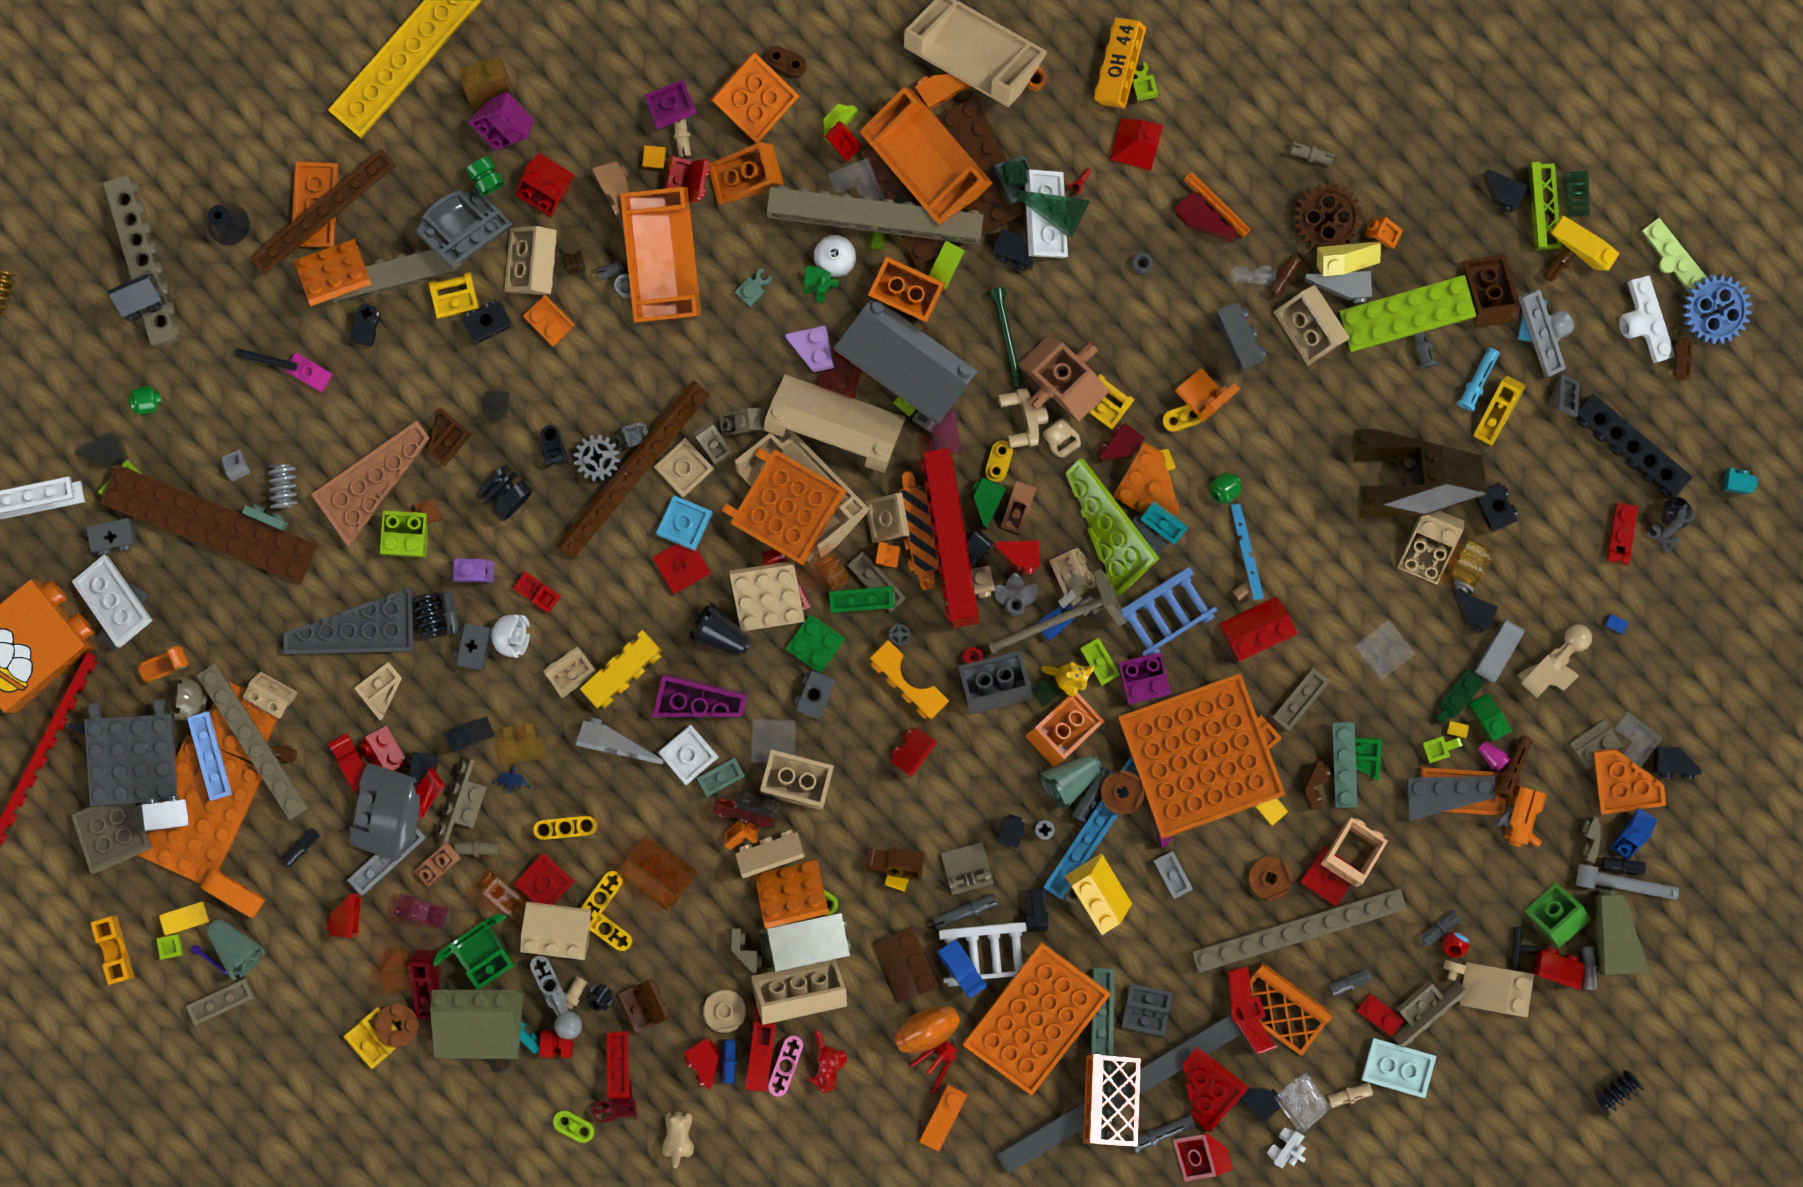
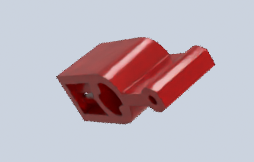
[328,733,367,792]

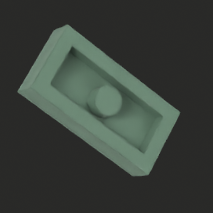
[242,504,288,531]
[697,758,745,797]

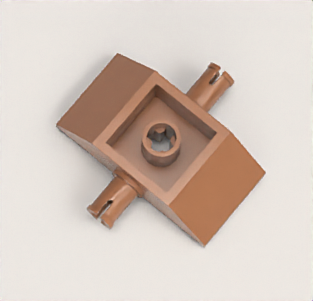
[1018,335,1109,422]

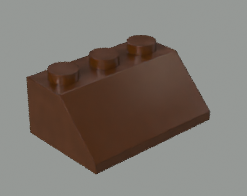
[873,926,939,1003]

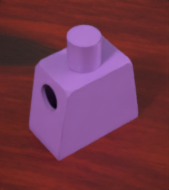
[453,559,494,583]

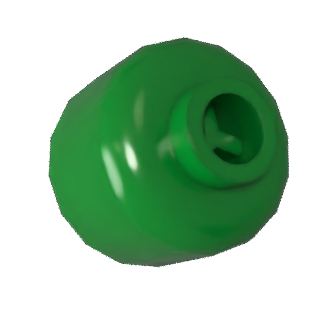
[128,385,161,415]
[1209,472,1242,504]

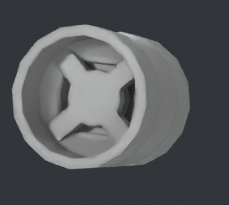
[614,274,631,298]

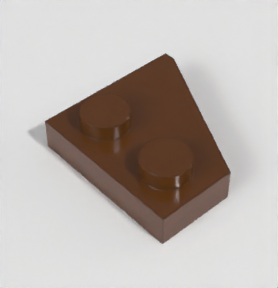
[427,408,472,467]

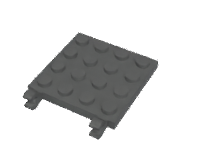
[84,699,178,806]

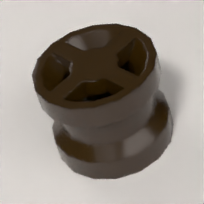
[564,250,585,274]

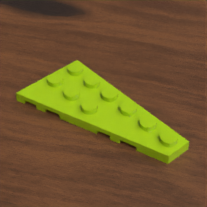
[1066,458,1160,598]

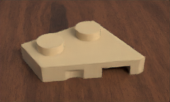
[354,661,402,720]

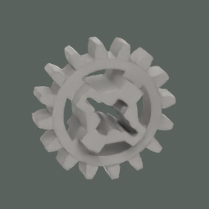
[574,435,621,482]

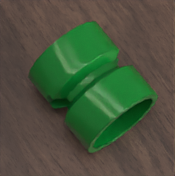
[466,156,504,196]

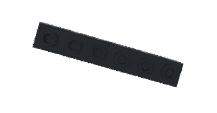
[1575,393,1693,498]

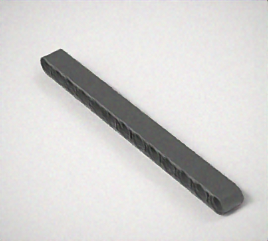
[996,1013,1242,1174]

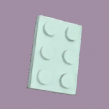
[1361,1038,1437,1098]

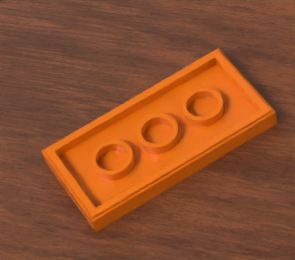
[292,161,339,249]
[1420,767,1507,815]

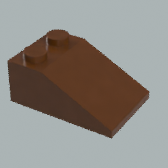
[1463,255,1521,327]

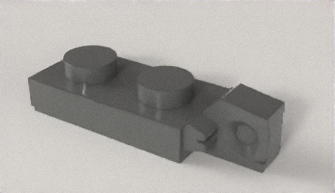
[1072,766,1115,824]

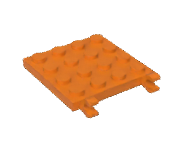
[721,447,847,565]

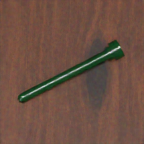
[988,287,1023,389]

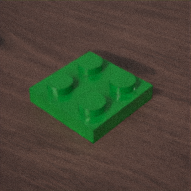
[786,614,845,674]

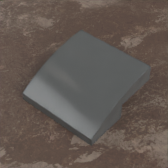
[1121,984,1173,1038]

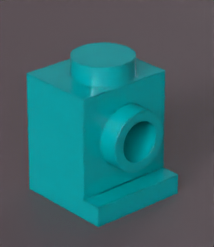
[1722,468,1758,495]

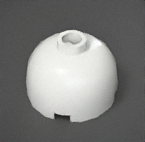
[814,235,856,278]
[490,614,530,658]

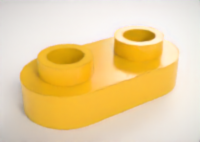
[1162,405,1202,432]
[985,440,1013,483]

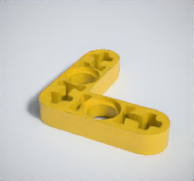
[581,871,633,951]

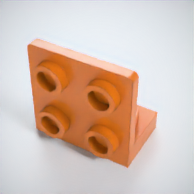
[1175,369,1240,422]

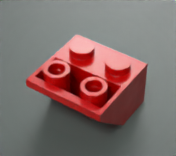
[515,153,575,217]
[684,1036,720,1089]

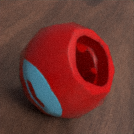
[1442,931,1469,958]

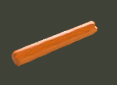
[1184,172,1250,237]

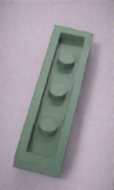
[1332,721,1357,808]

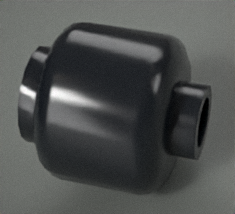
[1661,497,1692,530]

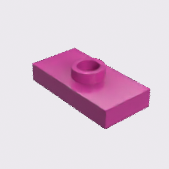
[285,352,333,393]

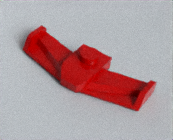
[415,768,445,821]
[1228,965,1277,1055]

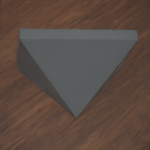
[1547,374,1580,418]

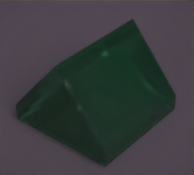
[1031,678,1060,707]

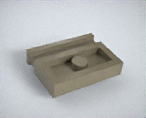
[1569,719,1623,770]

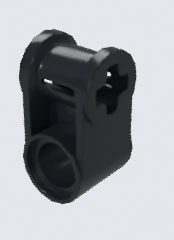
[350,304,380,347]
[540,425,569,468]
[967,529,994,569]

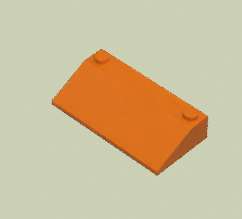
[859,87,992,225]
[620,187,702,323]

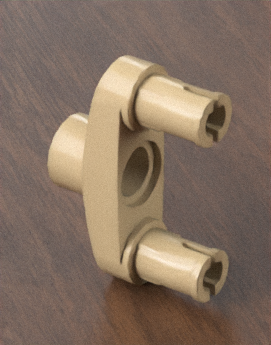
[998,388,1048,449]

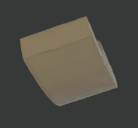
[1582,816,1600,863]

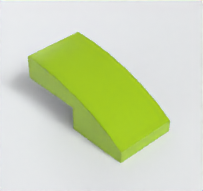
[929,241,965,289]

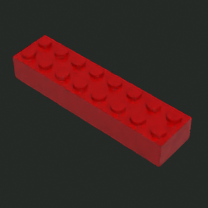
[921,448,980,628]

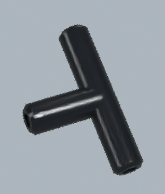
[1511,927,1539,970]

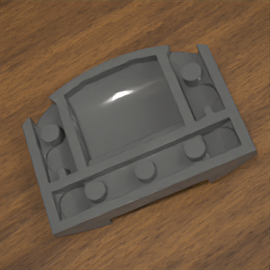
[416,188,513,269]
[350,763,420,860]

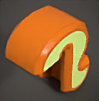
[138,646,189,684]

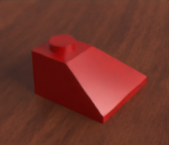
[1110,119,1164,171]
[326,893,361,938]
[1173,1133,1233,1181]

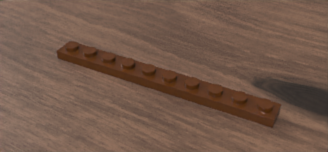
[556,380,710,560]

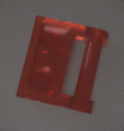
[818,345,862,399]

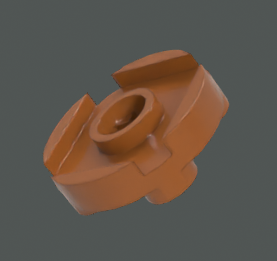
[1101,771,1145,815]
[1248,856,1292,900]
[374,1003,419,1048]

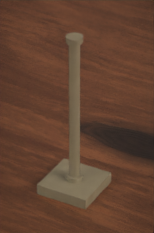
[988,569,1126,654]

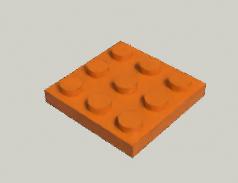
[710,52,799,143]
[294,239,372,307]
[209,681,278,762]
[755,859,829,929]

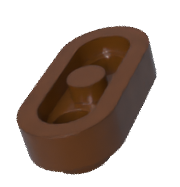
[766,46,807,78]
[1673,337,1692,380]

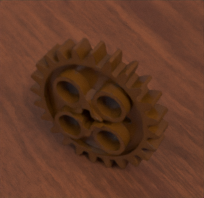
[1293,182,1363,248]

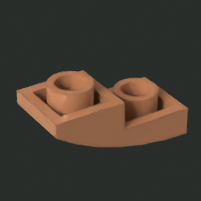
[414,843,461,888]

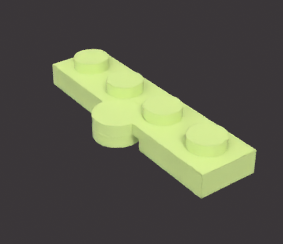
[1641,218,1709,295]

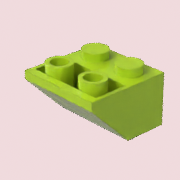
[380,510,428,558]

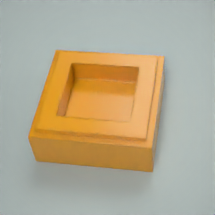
[642,145,666,170]

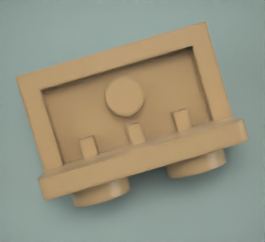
[543,647,597,698]

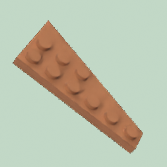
[311,421,430,547]

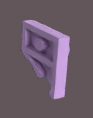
[785,326,834,372]

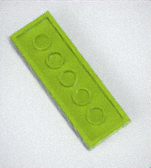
[1339,275,1476,353]

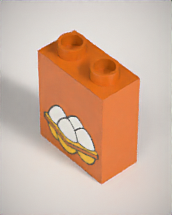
[0,579,95,714]

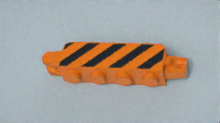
[899,471,939,590]

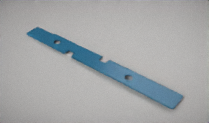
[1231,503,1264,600]

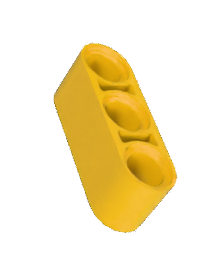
[533,816,598,840]

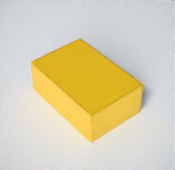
[1446,721,1469,738]

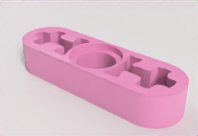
[768,1035,803,1096]

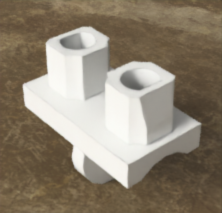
[1267,1128,1306,1169]

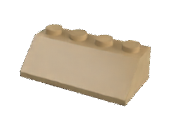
[751,959,847,1025]

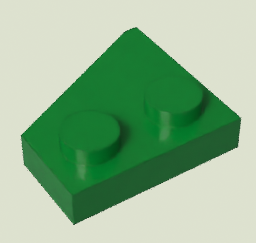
[1355,737,1382,780]

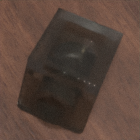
[483,390,510,422]
[614,421,648,452]

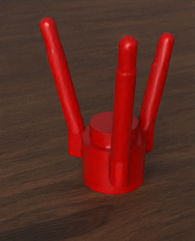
[909,1040,958,1094]

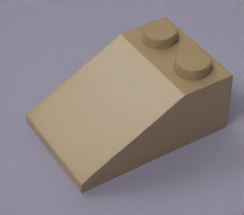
[1459,962,1534,1017]

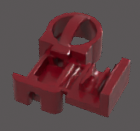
[592,1081,638,1124]

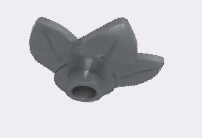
[995,573,1038,616]

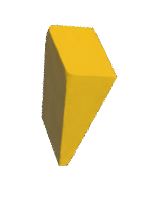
[159,901,209,936]

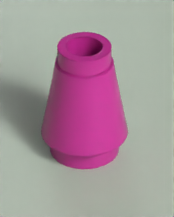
[1478,740,1510,772]

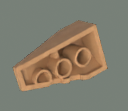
[592,161,630,230]

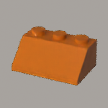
[868,257,945,323]

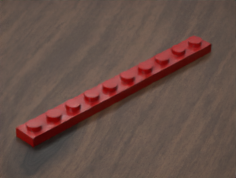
[0,652,98,846]

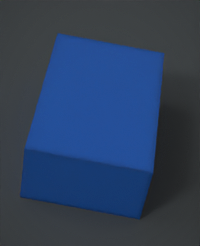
[1604,614,1629,634]

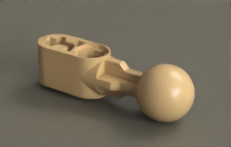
[1521,624,1592,698]

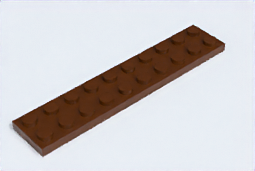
[100,464,318,584]

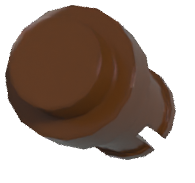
[269,745,297,763]

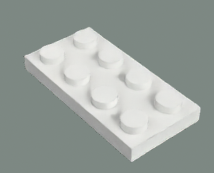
[1024,170,1068,258]
[72,554,153,648]

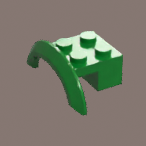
[433,914,515,990]

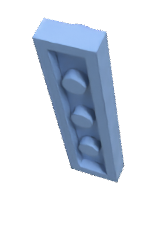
[187,711,232,801]

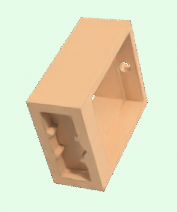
[1321,817,1388,887]

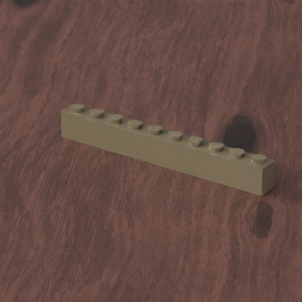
[767,185,984,245]
[1191,888,1407,973]

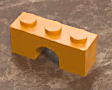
[90,915,135,985]

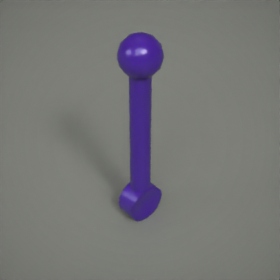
[192,945,228,976]

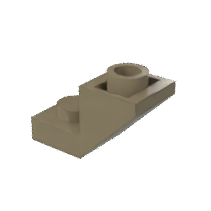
[1058,584,1104,616]
[731,928,762,973]

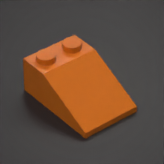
[708,142,784,205]
[1025,692,1105,767]

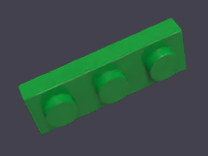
[829,585,896,613]

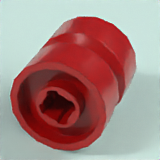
[540,1030,573,1058]

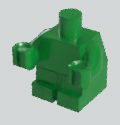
[803,266,839,303]

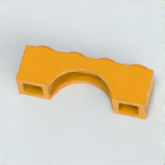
[870,640,949,719]

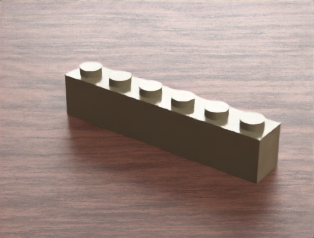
[332,248,460,304]

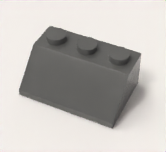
[1213,302,1266,374]
[958,651,1033,715]

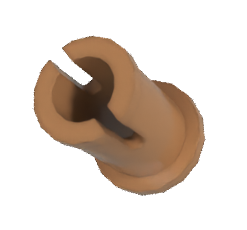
[1232,578,1252,601]

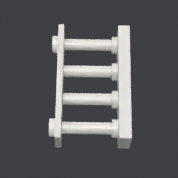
[0,477,85,520]
[939,922,1026,986]

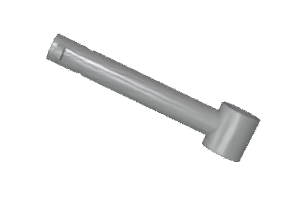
[1575,864,1679,900]

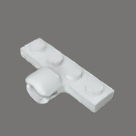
[1619,276,1676,364]

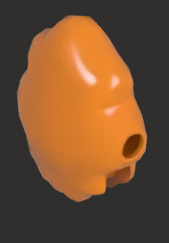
[894,1006,960,1053]

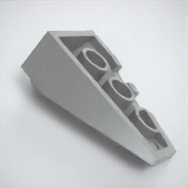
[576,717,665,764]

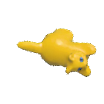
[1040,662,1094,696]

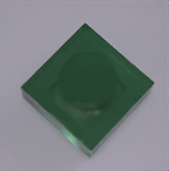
[1002,161,1028,186]

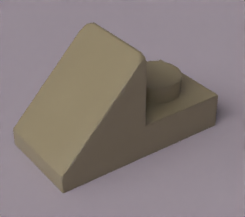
[693,420,732,464]

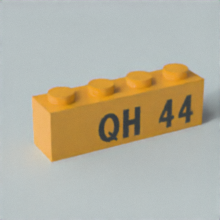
[1094,18,1146,109]

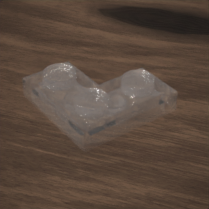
[828,158,884,201]
[1229,265,1277,285]
[1614,712,1662,767]

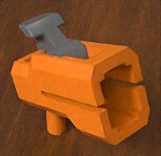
[1493,785,1547,848]

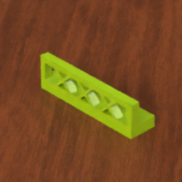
[1528,162,1562,251]

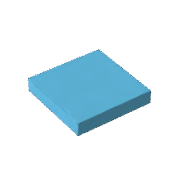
[656,495,713,551]

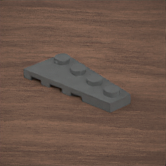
[1407,776,1495,821]

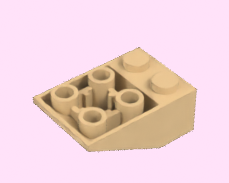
[1397,511,1464,585]

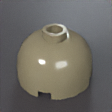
[172,677,206,720]

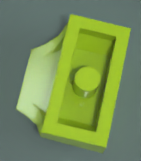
[823,104,858,145]

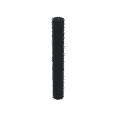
[235,348,298,371]

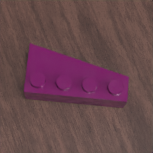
[653,673,749,717]

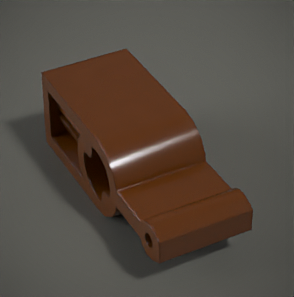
[866,848,925,881]

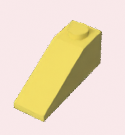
[1317,241,1381,276]

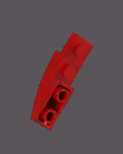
[745,1003,776,1092]

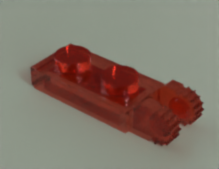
[713,798,774,828]

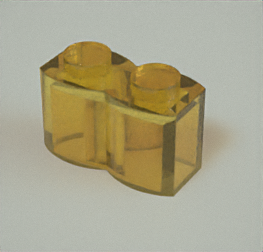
[1451,537,1492,587]

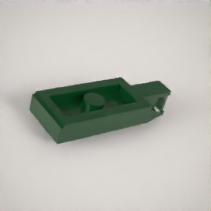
[1435,668,1485,724]

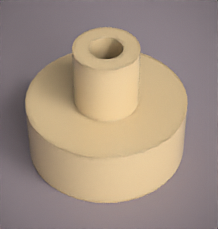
[1443,960,1466,981]

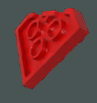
[1182,1046,1249,1132]

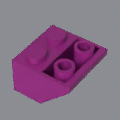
[469,92,534,150]
[1118,652,1171,705]

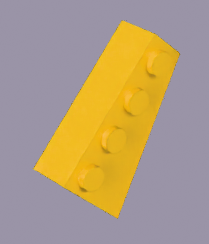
[580,630,662,709]

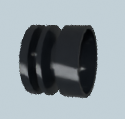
[476,464,534,522]

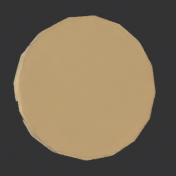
[703,990,746,1033]

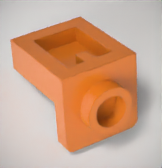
[1364,217,1403,249]
[876,542,900,568]
[724,818,758,850]

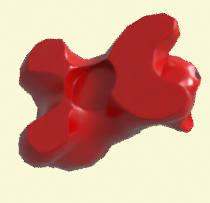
[808,1030,847,1094]

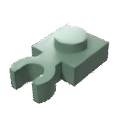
[735,268,772,308]

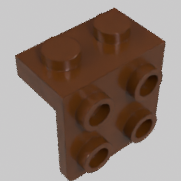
[616,979,669,1034]

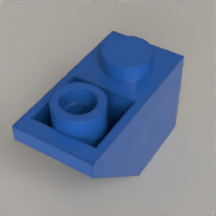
[1610,808,1657,860]

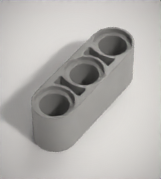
[1474,619,1525,683]

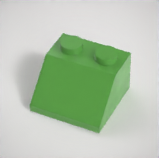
[1524,882,1591,948]

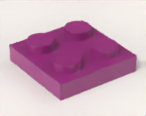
[644,79,697,129]

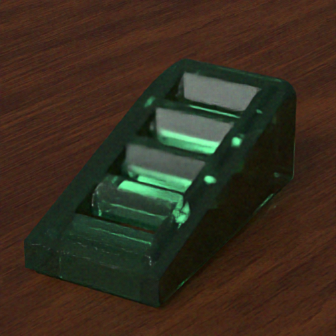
[1564,171,1590,217]

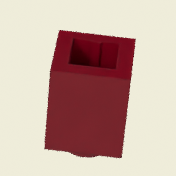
[1098,423,1145,462]

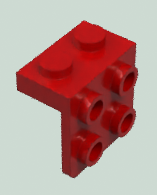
[664,156,710,203]

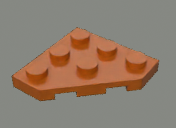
[1113,442,1180,517]
[1593,748,1666,815]

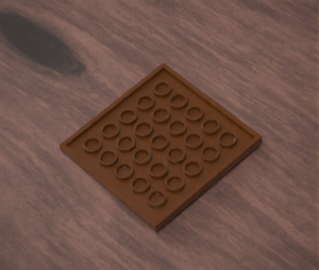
[860,96,1026,267]

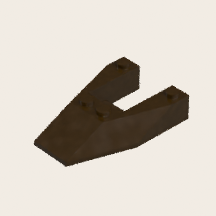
[1352,429,1487,518]

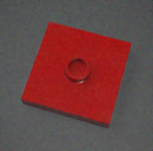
[652,544,711,595]
[1300,846,1360,907]
[514,852,575,905]

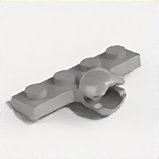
[1518,289,1574,377]

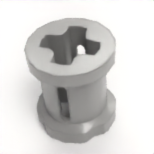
[1035,820,1055,840]

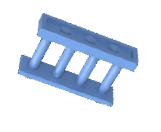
[1122,567,1217,656]

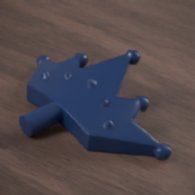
[492,766,531,793]

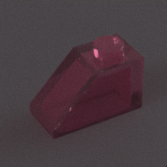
[929,409,962,455]

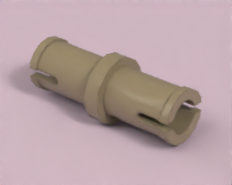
[1289,141,1335,167]
[454,840,500,857]

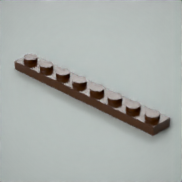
[250,148,396,275]

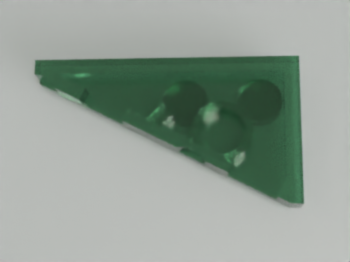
[1014,190,1090,237]

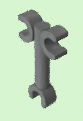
[1646,504,1696,553]

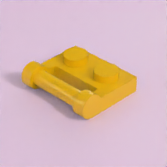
[429,272,479,319]
[1089,374,1135,430]

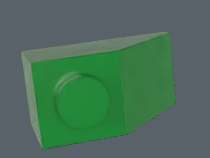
[971,478,1006,529]
[1469,693,1512,742]

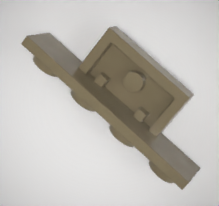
[436,757,487,843]
[1392,980,1468,1048]

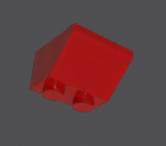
[890,727,937,777]
[1531,947,1584,990]

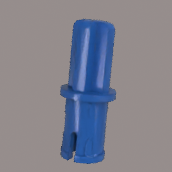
[720,1039,737,1083]

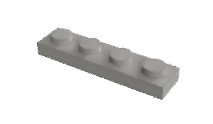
[347,827,427,896]

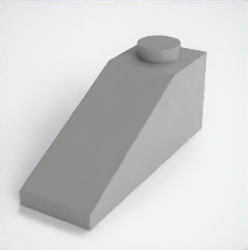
[1304,271,1372,304]

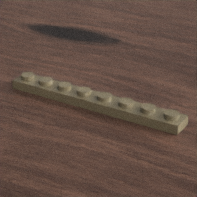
[197,664,309,820]

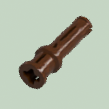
[1494,736,1533,800]

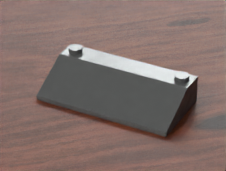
[834,298,978,424]

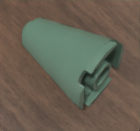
[1040,755,1102,810]
[207,920,265,980]

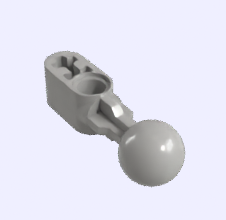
[530,956,582,1039]

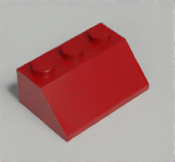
[994,540,1040,575]
[1219,596,1298,663]

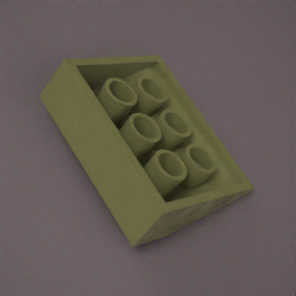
[430,990,523,1059]

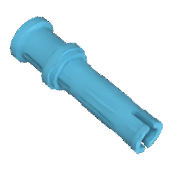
[1457,348,1500,412]

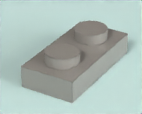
[1153,851,1193,899]

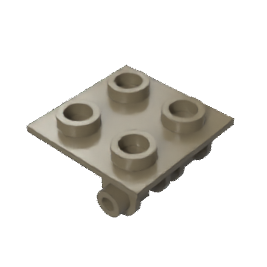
[941,842,994,895]

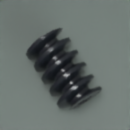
[412,592,446,639]
[1595,1070,1644,1116]

